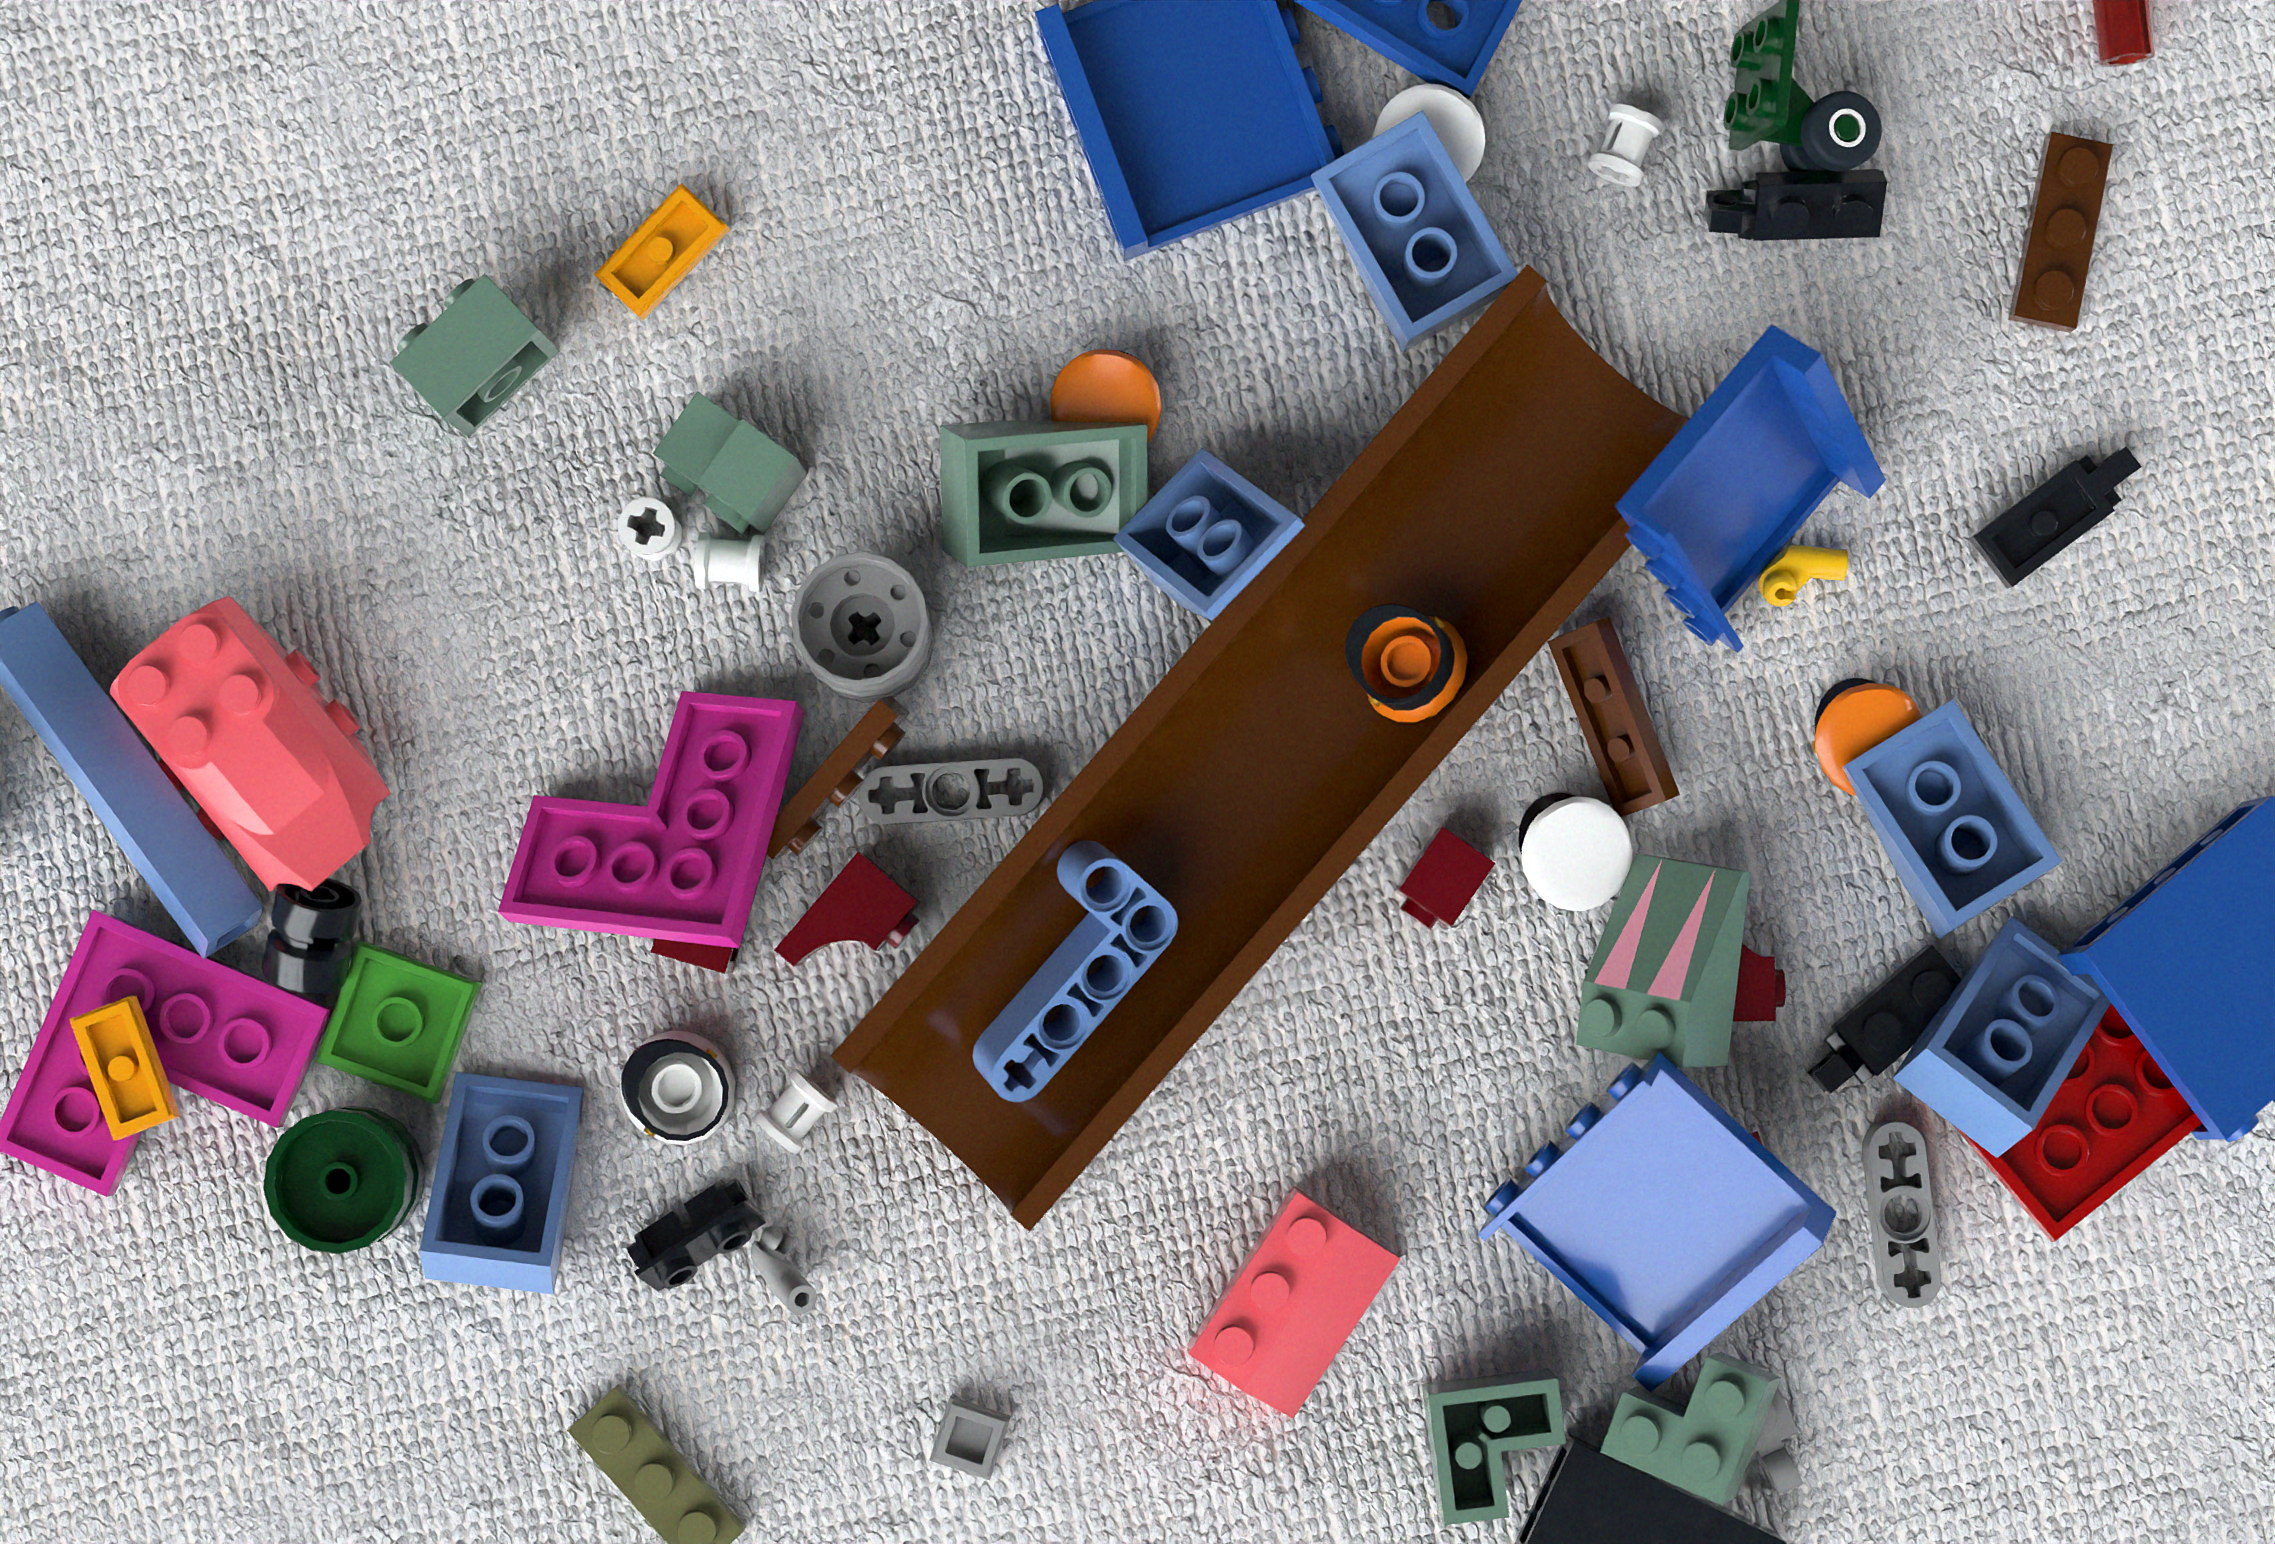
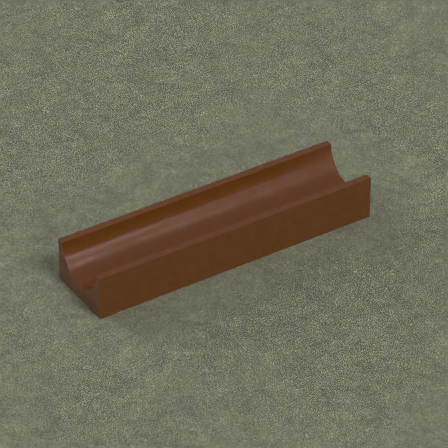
[830,264,1690,1232]

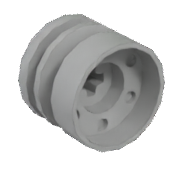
[791,552,936,703]

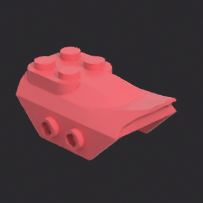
[109,596,391,892]

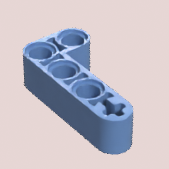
[973,840,1178,1102]

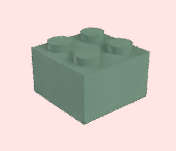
[390,273,560,437]

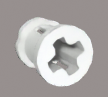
[1588,104,1664,187]
[617,497,683,561]
[694,531,766,593]
[753,1069,839,1155]

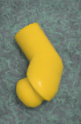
[1758,545,1848,607]

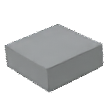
[929,1396,1011,1480]

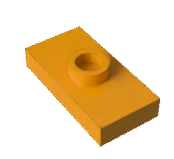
[594,183,730,321]
[69,996,181,1141]

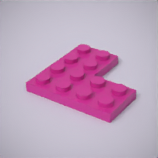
[498,691,806,948]
[0,910,333,1197]

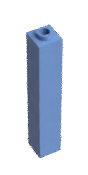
[0,601,263,959]

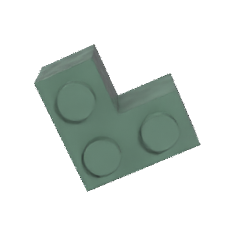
[653,391,808,535]
[1600,1352,1781,1506]
[1422,1368,1566,1525]

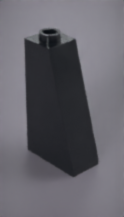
[1515,1432,1787,1544]

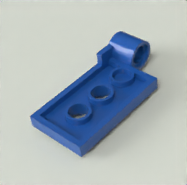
[1293,0,1522,100]

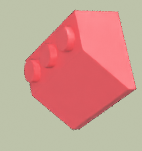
[1187,1186,1401,1418]

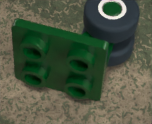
[1724,0,1882,172]

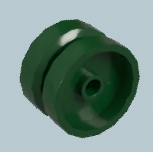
[263,1106,426,1254]

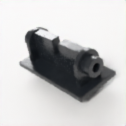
[627,1178,766,1292]

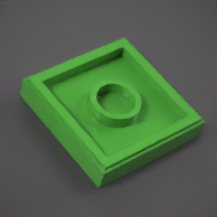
[315,941,483,1104]

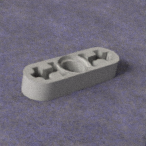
[859,758,1044,825]
[1862,1120,1941,1308]

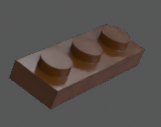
[2008,131,2113,333]
[1547,616,1680,817]
[766,696,910,860]

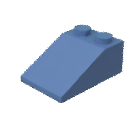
[1311,110,1518,353]
[1113,448,1305,620]
[1843,699,2062,939]
[1892,916,2111,1158]
[419,1072,584,1294]

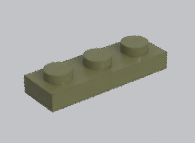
[567,1384,746,1544]

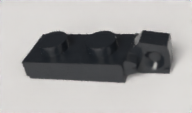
[1704,169,1887,241]
[1969,447,2142,589]
[1807,945,1962,1094]

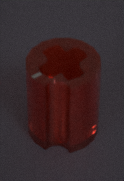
[2092,0,2155,67]

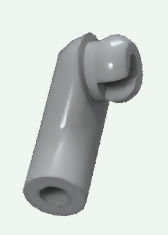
[751,1226,817,1315]

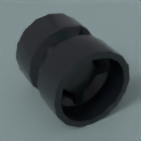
[262,878,362,994]

